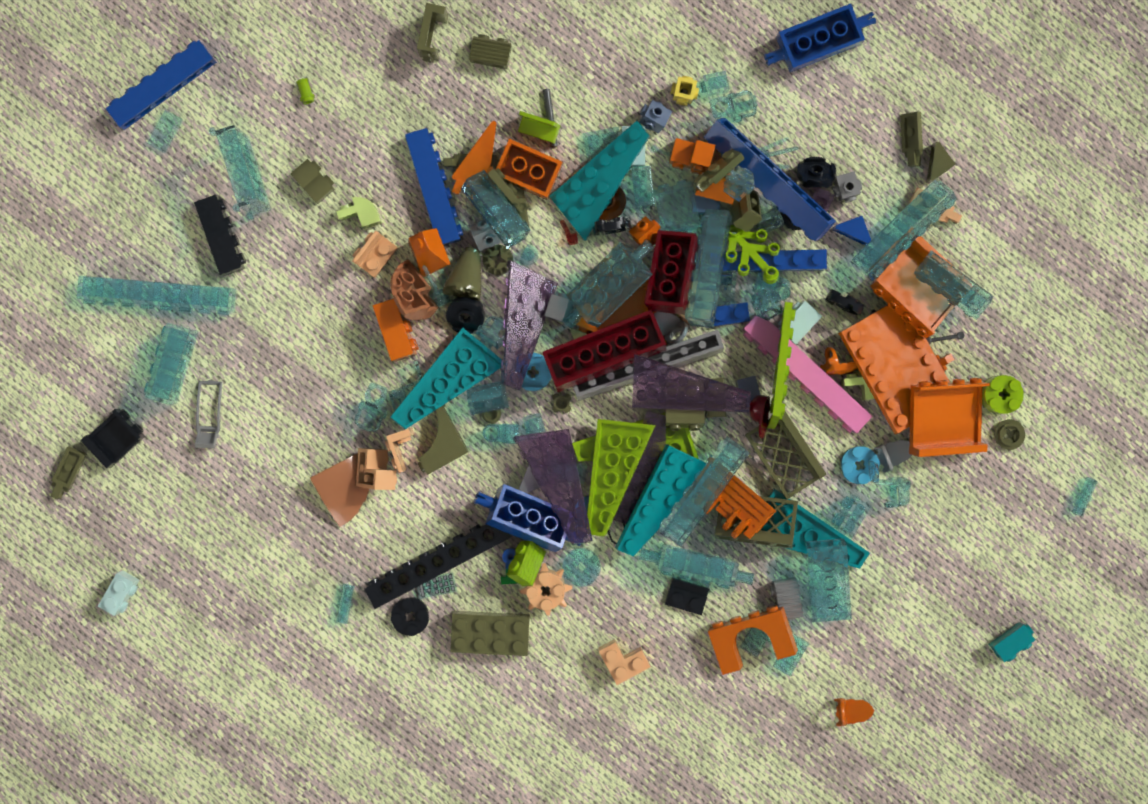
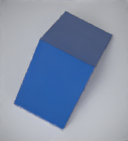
[832,216,872,246]

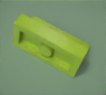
[518,111,561,144]

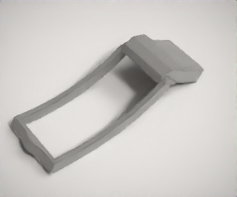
[195,380,223,449]

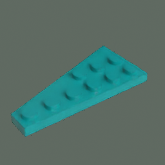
[549,121,650,241]
[390,328,507,430]

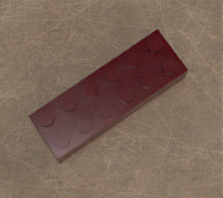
[542,309,667,392]

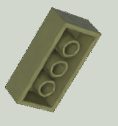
[450,611,530,656]

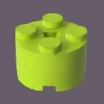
[982,375,1024,414]

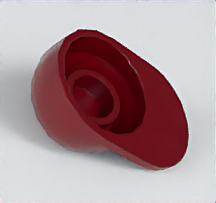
[749,395,770,438]

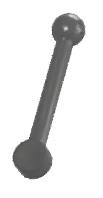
[926,332,964,344]

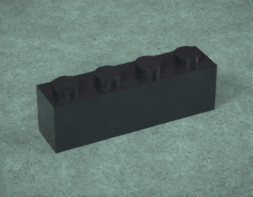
[194,194,246,276]

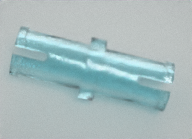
[1071,477,1098,517]
[336,584,355,624]

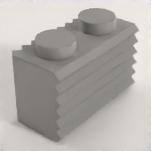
[770,577,804,619]

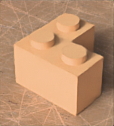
[356,448,397,490]
[598,639,651,685]

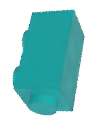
[989,622,1035,663]

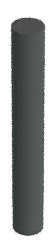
[542,89,558,147]

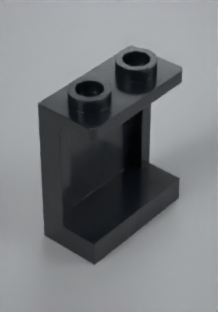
[80,409,145,469]

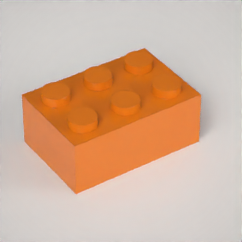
[496,139,563,200]
[372,299,419,362]

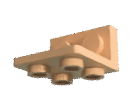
[352,230,398,278]
[385,428,415,473]

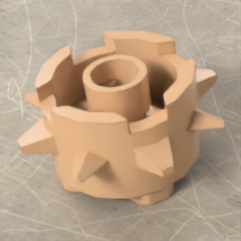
[520,563,573,616]

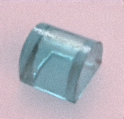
[520,244,539,266]
[522,413,546,438]

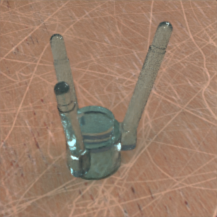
[758,137,799,169]
[422,265,451,308]

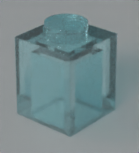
[699,70,730,98]

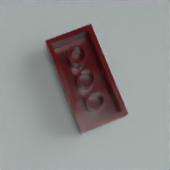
[644,230,700,315]

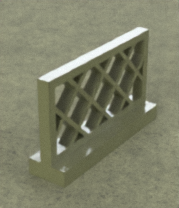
[745,411,827,499]
[715,496,798,549]

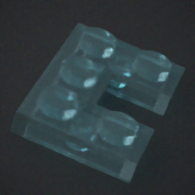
[740,628,809,676]

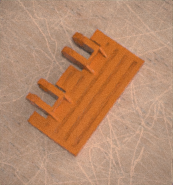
[694,462,776,539]

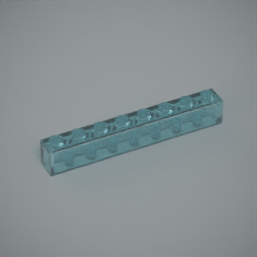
[77,276,237,315]

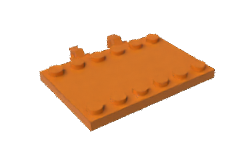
[838,305,955,434]

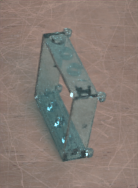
[209,125,271,220]

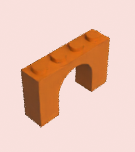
[708,605,798,675]

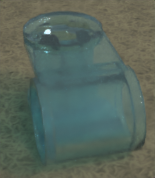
[752,271,791,300]
[483,424,520,444]

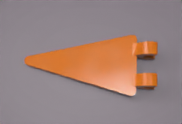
[452,121,497,202]

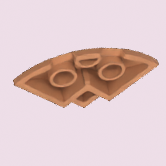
[390,260,439,320]
[310,453,369,527]

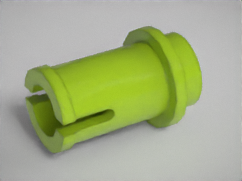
[296,78,315,105]

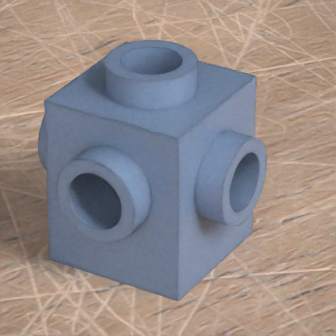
[639,100,672,134]

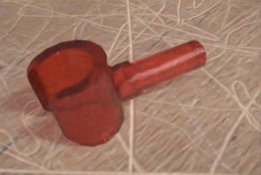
[560,220,578,245]

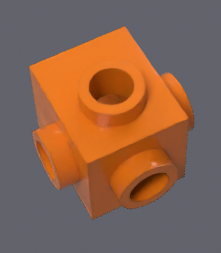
[628,216,661,252]

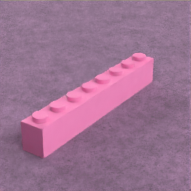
[742,312,873,433]

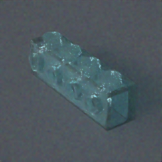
[461,170,531,249]
[913,250,994,320]

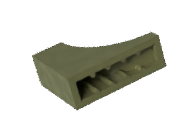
[418,406,469,475]

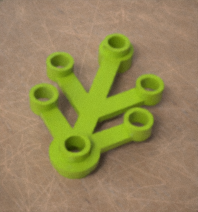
[724,225,780,284]

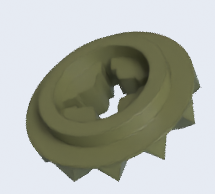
[483,245,513,275]
[994,419,1025,450]

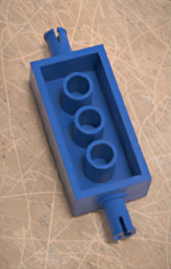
[764,4,876,73]
[474,484,584,553]

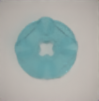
[562,548,601,587]

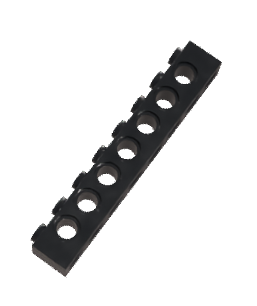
[364,524,512,609]

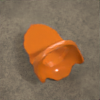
[820,347,858,375]
[834,698,875,726]

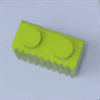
[507,541,546,586]

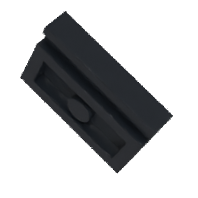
[665,578,710,615]

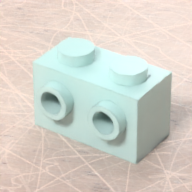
[97,571,139,616]

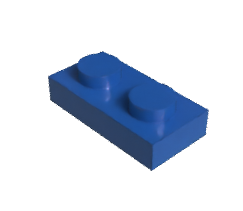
[711,302,750,327]

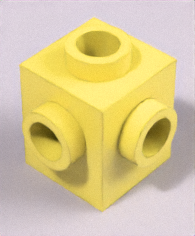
[670,76,699,106]

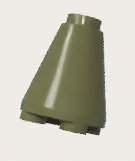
[442,247,481,301]

